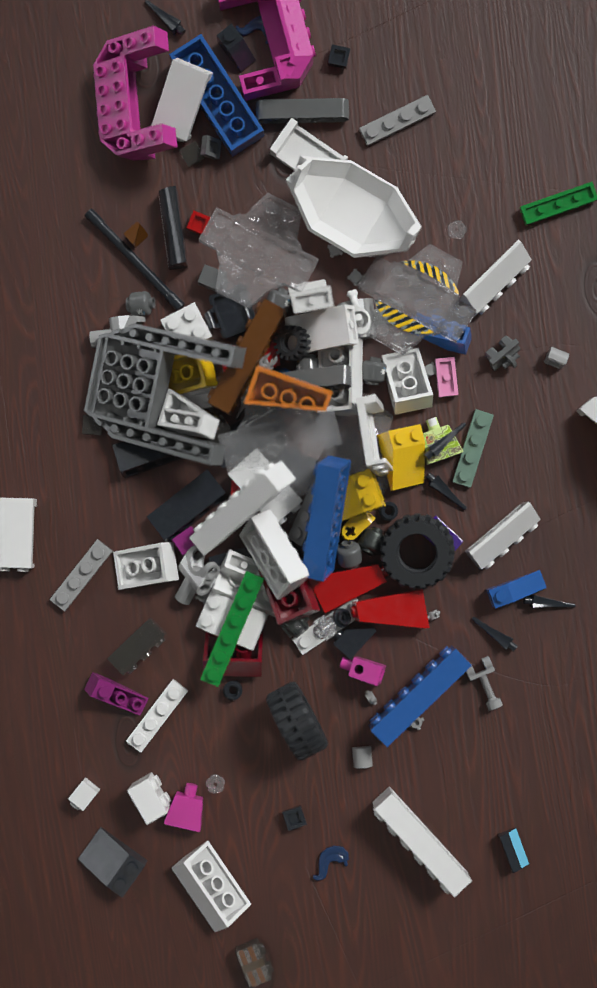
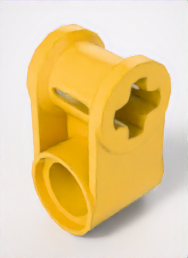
[340,512,375,540]

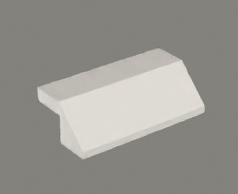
[211,549,275,617]

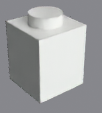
[68,777,100,811]

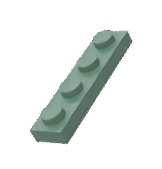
[452,409,494,488]

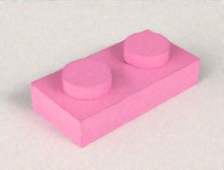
[435,357,458,397]

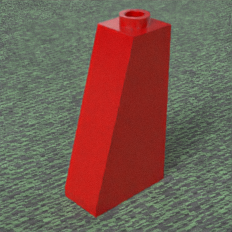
[308,564,388,613]
[350,589,430,628]

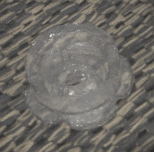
[448,220,466,239]
[206,774,225,794]

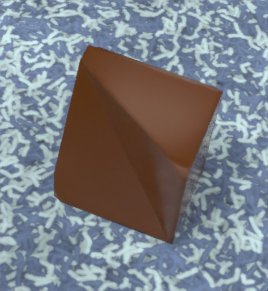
[124,222,149,248]

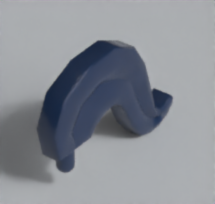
[236,16,268,44]
[313,845,349,881]

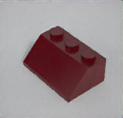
[258,557,320,625]
[203,631,263,677]

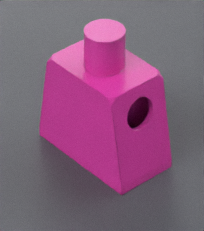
[340,656,387,686]
[164,783,203,832]

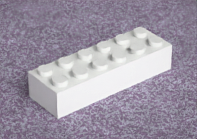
[189,461,296,555]
[373,786,472,897]

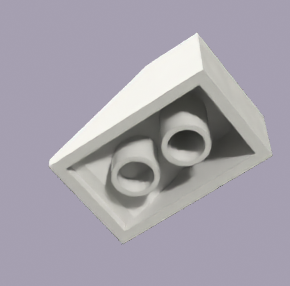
[382,348,433,415]
[113,542,179,590]
[196,591,268,650]

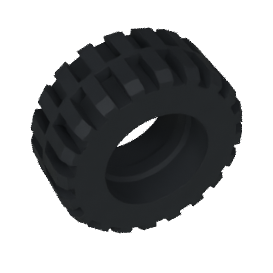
[380,513,455,590]
[266,682,328,761]

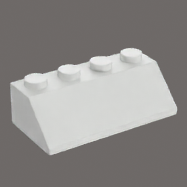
[459,240,532,316]
[317,337,363,416]
[464,502,541,569]
[239,510,309,600]
[172,841,251,932]

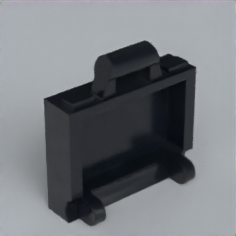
[204,284,255,340]

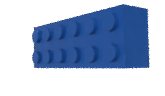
[169,34,264,157]
[301,456,351,582]
[369,645,472,747]

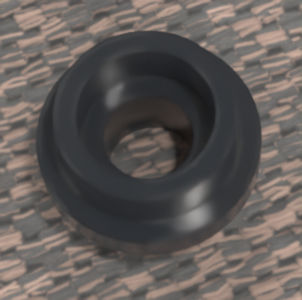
[379,502,398,521]
[333,608,351,628]
[223,681,242,700]

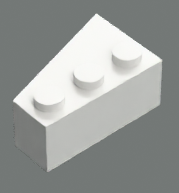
[157,388,219,439]

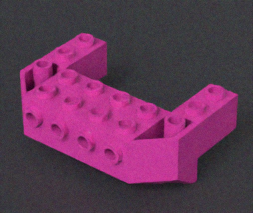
[218,0,316,101]
[93,26,177,160]

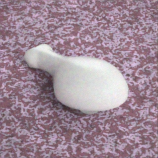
[347,289,371,335]

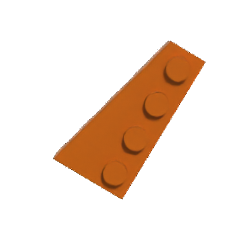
[244,365,333,411]

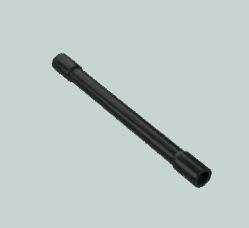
[84,208,185,311]

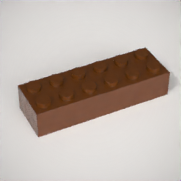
[207,298,287,416]

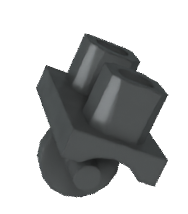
[485,336,521,371]

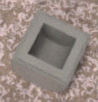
[544,347,569,369]
[352,746,373,768]

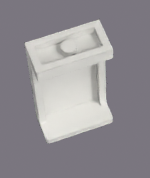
[151,58,213,142]
[270,118,348,171]
[288,279,334,314]
[285,304,359,353]
[356,394,393,476]
[228,448,302,525]
[0,498,37,572]

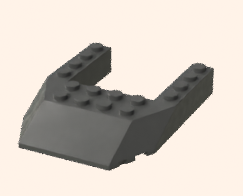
[84,324,246,465]

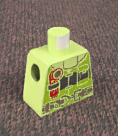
[423,417,463,465]

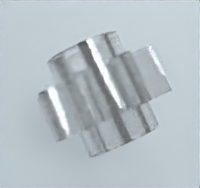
[313,615,337,641]

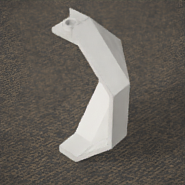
[286,156,421,258]

